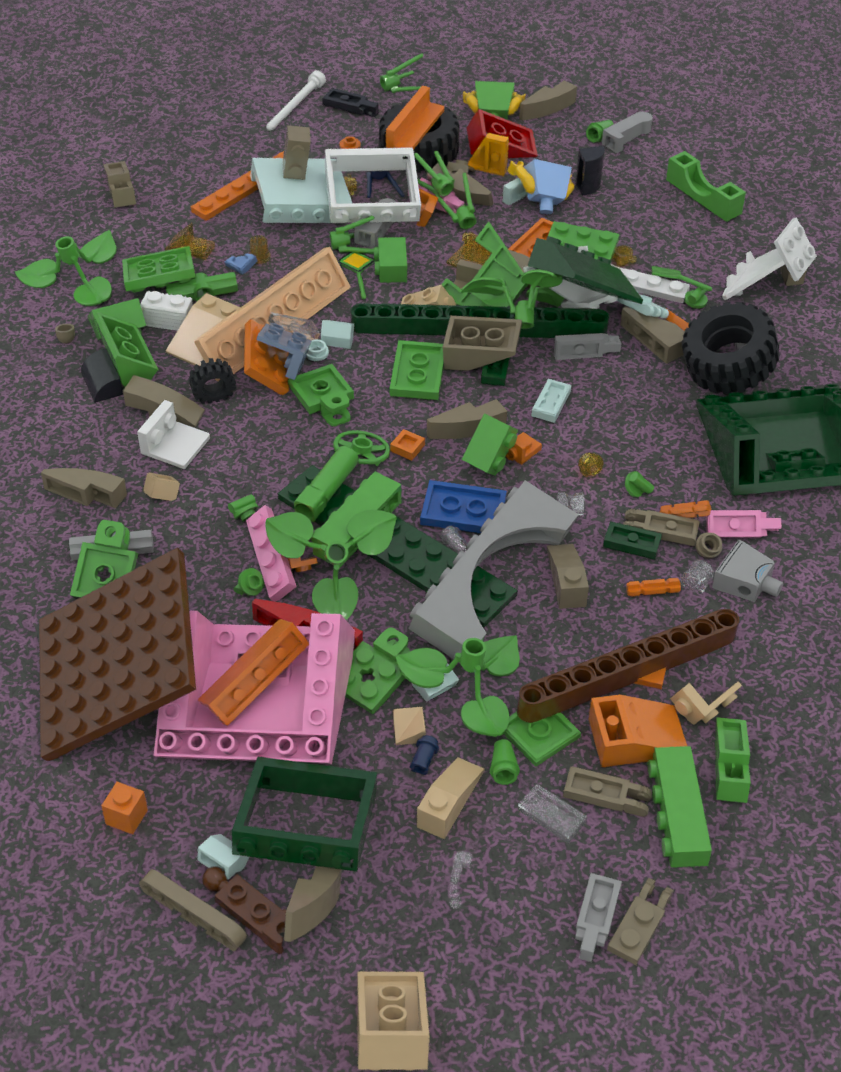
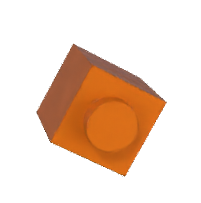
[101,782,148,835]

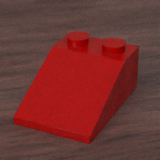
[466,109,538,158]

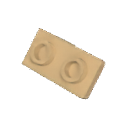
[401,285,456,306]
[670,681,742,725]

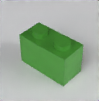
[374,237,407,283]
[462,413,518,475]

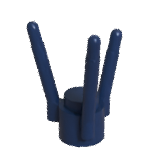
[366,171,405,198]

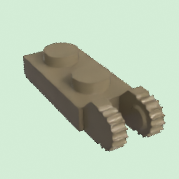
[623,509,700,546]
[563,766,652,817]
[607,878,674,965]

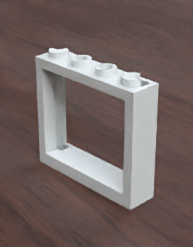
[325,148,421,223]

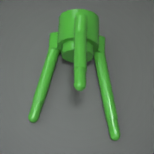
[380,54,424,93]
[414,151,455,197]
[435,173,476,229]
[330,216,374,254]

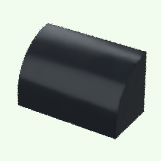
[575,145,605,196]
[81,348,123,403]

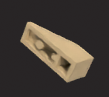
[417,757,485,839]

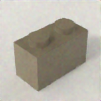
[282,125,311,180]

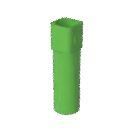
[294,446,359,522]

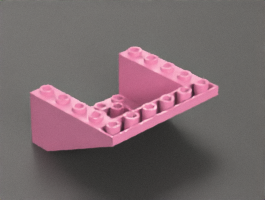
[154,611,355,765]

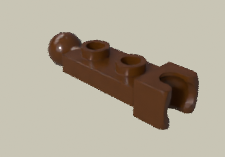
[202,866,286,955]

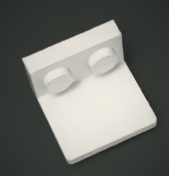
[137,400,210,469]

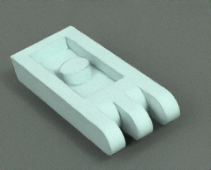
[617,291,669,319]

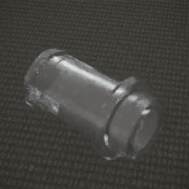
[441,526,468,554]

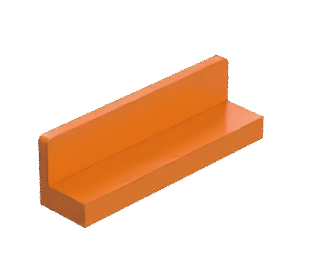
[386,85,445,149]
[198,619,309,726]

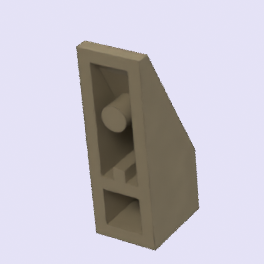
[620,307,685,364]
[547,544,589,609]

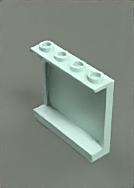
[250,158,352,223]

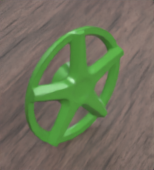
[333,430,390,466]

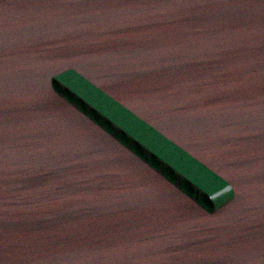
[350,303,609,338]

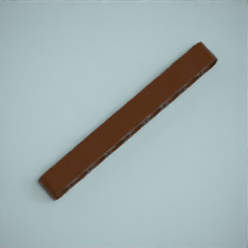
[517,609,740,723]

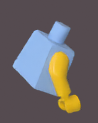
[508,159,574,214]

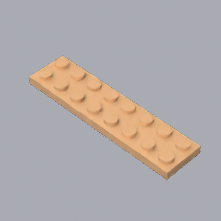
[194,247,351,381]

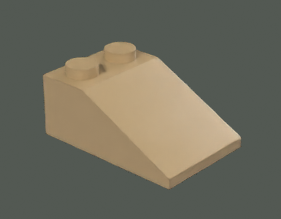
[166,293,241,366]
[357,972,429,1071]

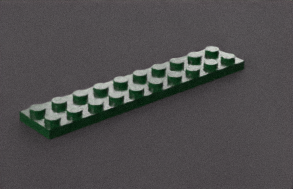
[277,465,518,628]

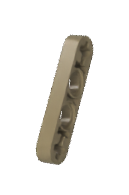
[139,869,247,951]

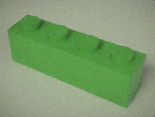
[311,471,401,568]
[648,746,712,867]

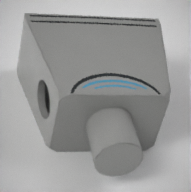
[712,540,783,602]

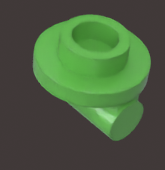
[684,287,708,309]
[625,471,654,497]
[228,494,258,521]
[234,568,264,596]

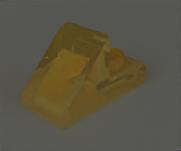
[165,223,215,260]

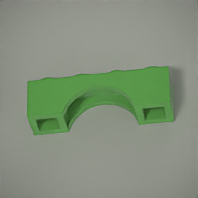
[666,151,746,222]

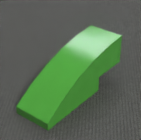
[715,717,751,803]

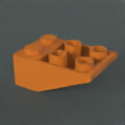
[589,695,687,767]

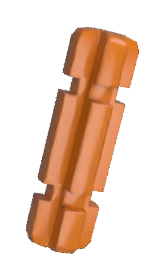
[659,500,711,518]
[626,578,681,596]

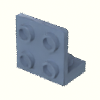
[256,323,312,380]

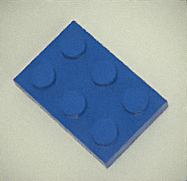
[420,480,507,533]

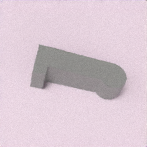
[602,112,653,153]
[354,198,397,248]

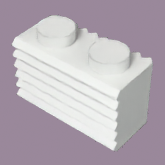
[140,291,193,331]

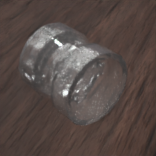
[556,492,585,518]

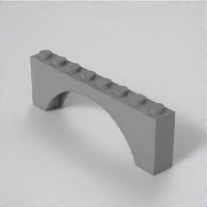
[409,480,579,663]

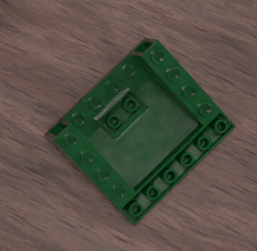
[696,384,841,496]

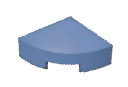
[225,254,257,275]

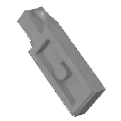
[554,333,621,360]
[575,873,622,962]

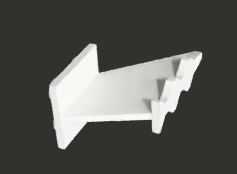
[722,217,817,300]
[523,246,618,309]

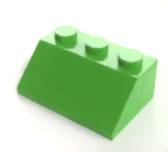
[94,312,158,387]

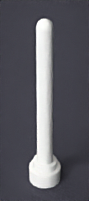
[266,71,326,131]

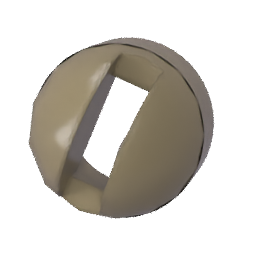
[55,324,75,344]

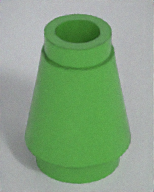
[586,120,614,142]
[490,739,520,785]

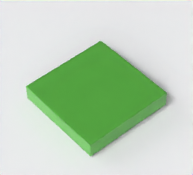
[504,712,581,767]

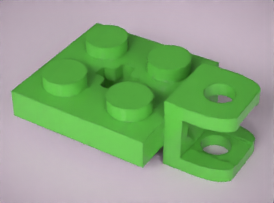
[288,364,354,427]
[70,520,138,598]
[345,627,410,714]

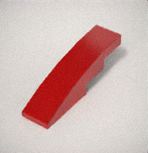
[252,599,363,651]

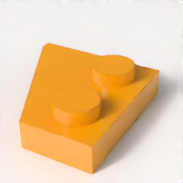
[468,133,509,176]

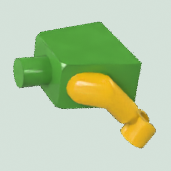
[463,81,526,120]

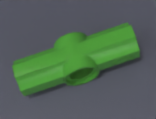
[165,272,238,302]

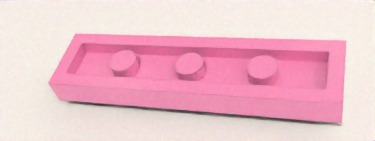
[246,505,297,601]

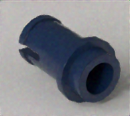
[409,735,439,775]

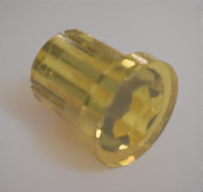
[249,235,271,264]

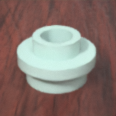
[306,340,329,361]

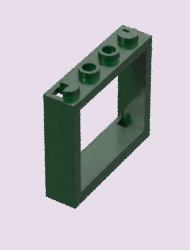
[232,757,377,872]

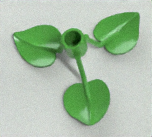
[15,230,117,306]
[461,270,564,329]
[265,510,397,620]
[396,635,520,737]

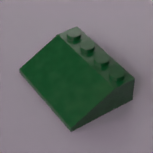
[527,236,643,304]

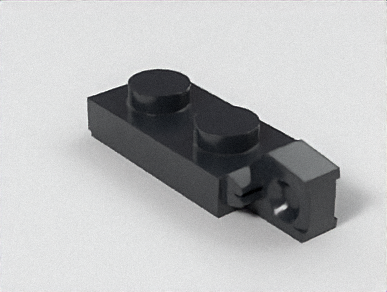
[322,88,379,117]

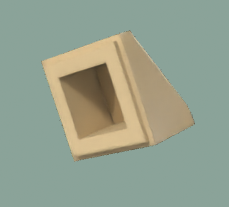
[144,472,180,501]
[393,707,426,745]

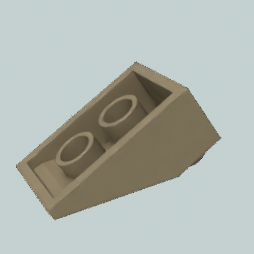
[442,316,522,371]

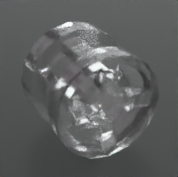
[681,560,715,594]

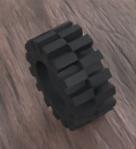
[189,358,236,404]

